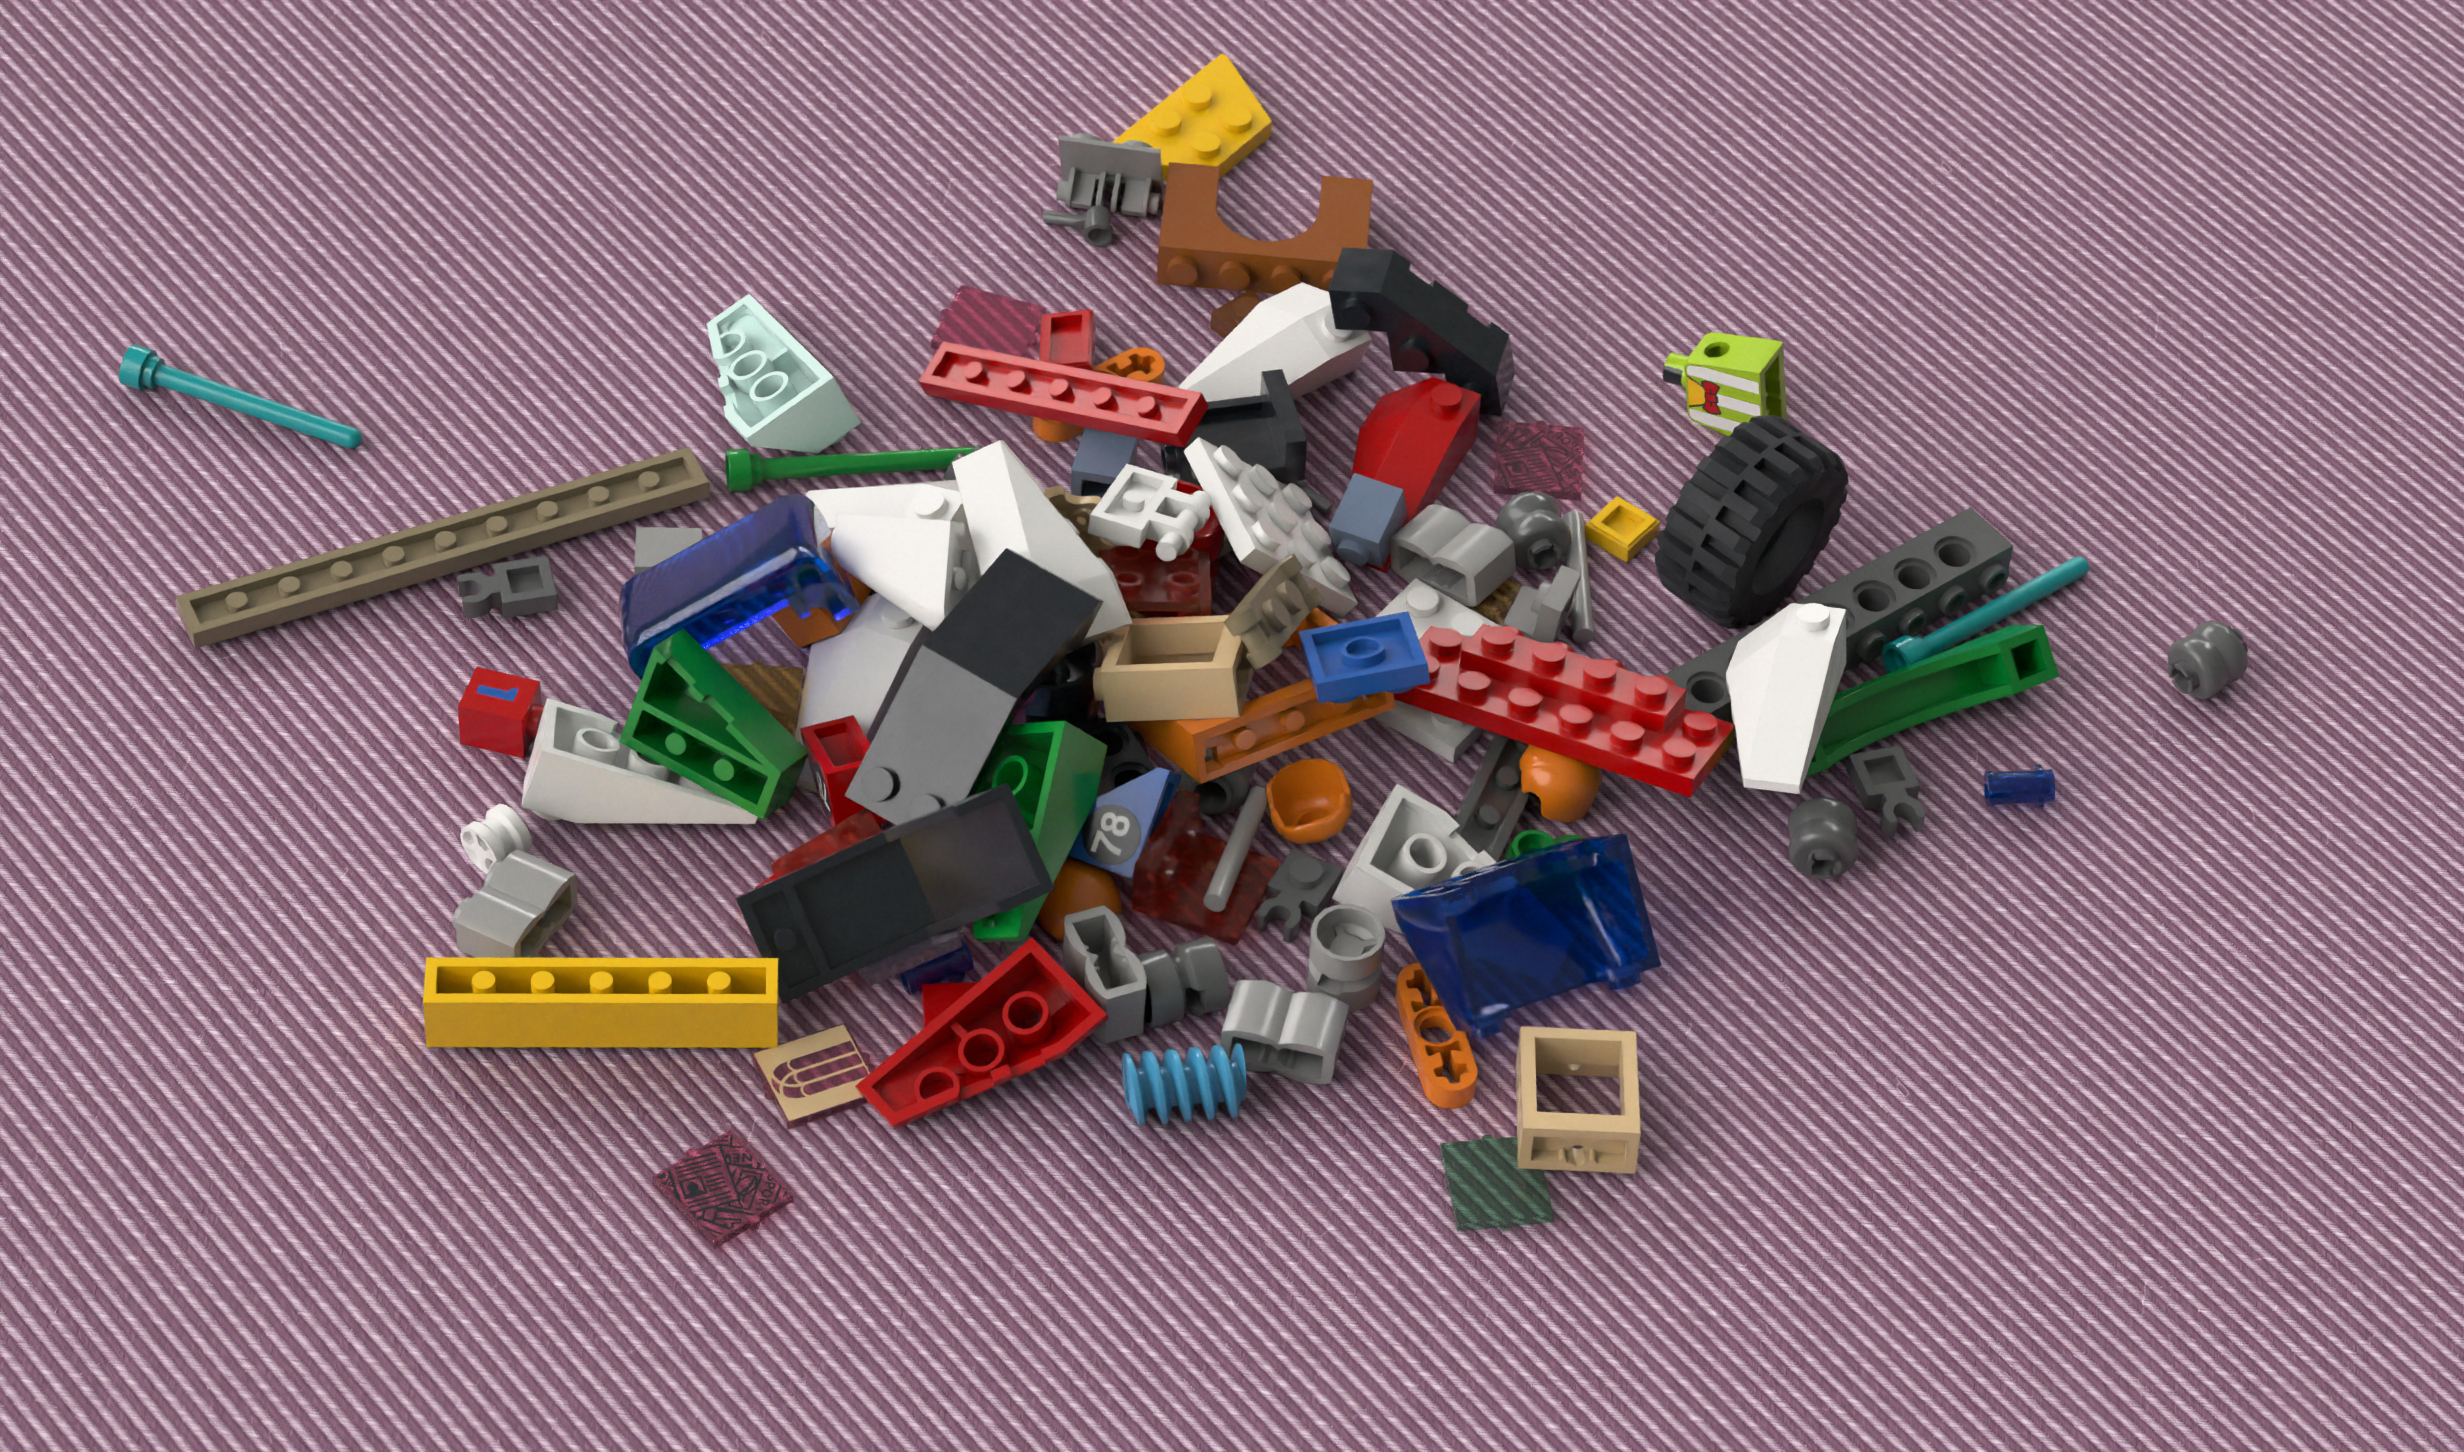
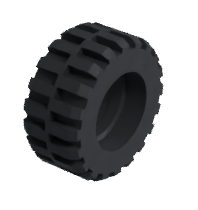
[1655,416,1849,629]

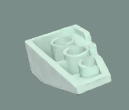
[707,294,861,453]

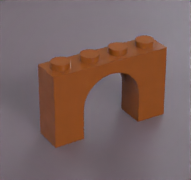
[1157,162,1373,294]

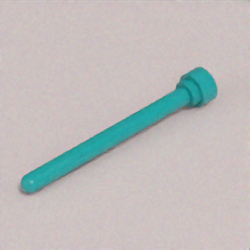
[119,344,363,449]
[1882,556,2089,673]

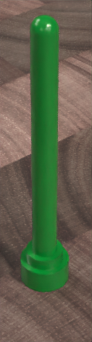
[725,446,975,493]

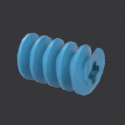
[1122,1043,1246,1126]

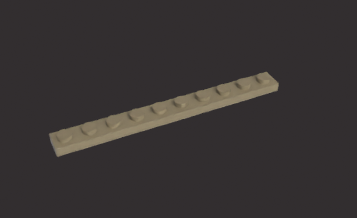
[175,447,710,649]

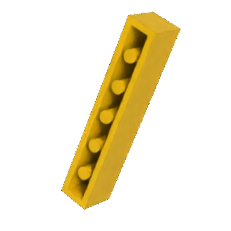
[423,957,779,1048]

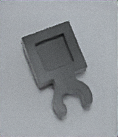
[457,556,558,618]
[1846,745,1925,837]
[1257,848,1343,943]

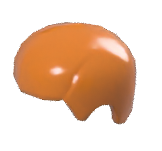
[1519,744,1602,823]
[1265,758,1353,845]
[1037,859,1122,941]

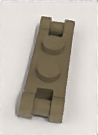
[1224,554,1324,670]

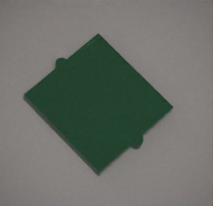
[1439,1134,1554,1232]

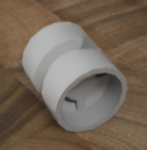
[1306,904,1385,1012]

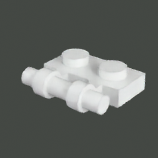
[1087,464,1212,562]

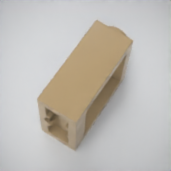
[1093,615,1255,722]
[1515,1026,1641,1174]

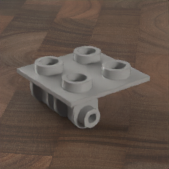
[1056,133,1164,218]

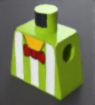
[1663,332,1787,436]

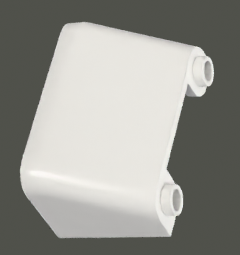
[831,513,981,631]

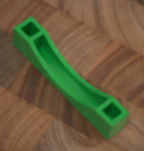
[1735,625,2059,777]

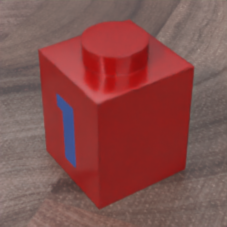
[458,667,544,758]

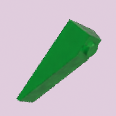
[973,721,1107,942]

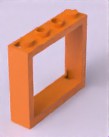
[1102,607,1395,784]

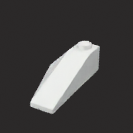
[1177,282,1372,402]
[952,440,1133,653]
[783,480,975,552]
[795,593,933,793]
[1726,603,1846,794]
[521,698,757,824]
[1332,784,1573,986]

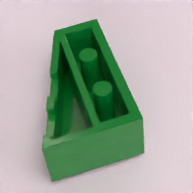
[619,628,809,820]

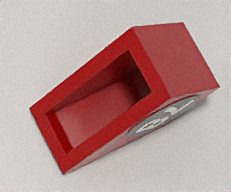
[800,715,888,834]

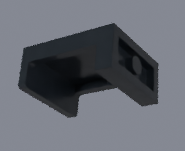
[1160,369,1307,487]

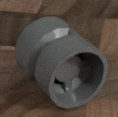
[1136,937,1230,1029]

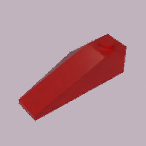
[1350,377,1481,574]
[855,937,1109,1130]

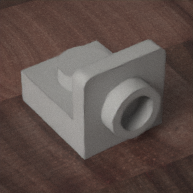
[1503,565,1582,643]

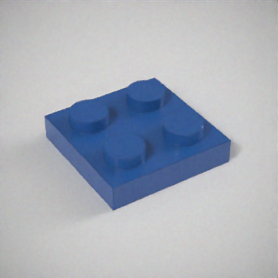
[1298,611,1430,703]

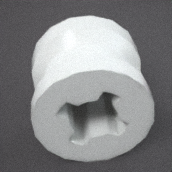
[460,803,532,874]

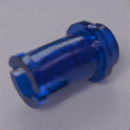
[1983,764,2055,809]
[896,936,974,995]

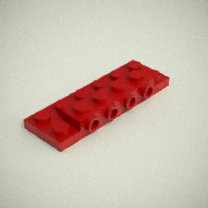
[1393,624,1735,798]

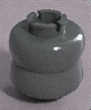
[1496,492,1571,570]
[2168,620,2248,700]
[1788,797,1858,880]

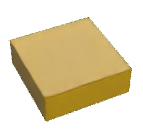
[1585,496,1660,563]

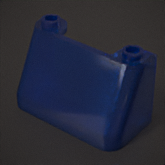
[619,494,861,681]
[1391,833,1662,1039]

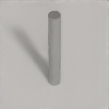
[1562,511,1594,643]
[1203,786,1268,912]

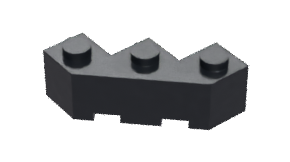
[1328,247,1515,416]

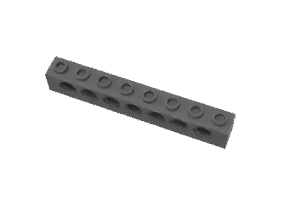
[1664,507,2014,733]

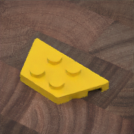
[1113,53,1272,180]

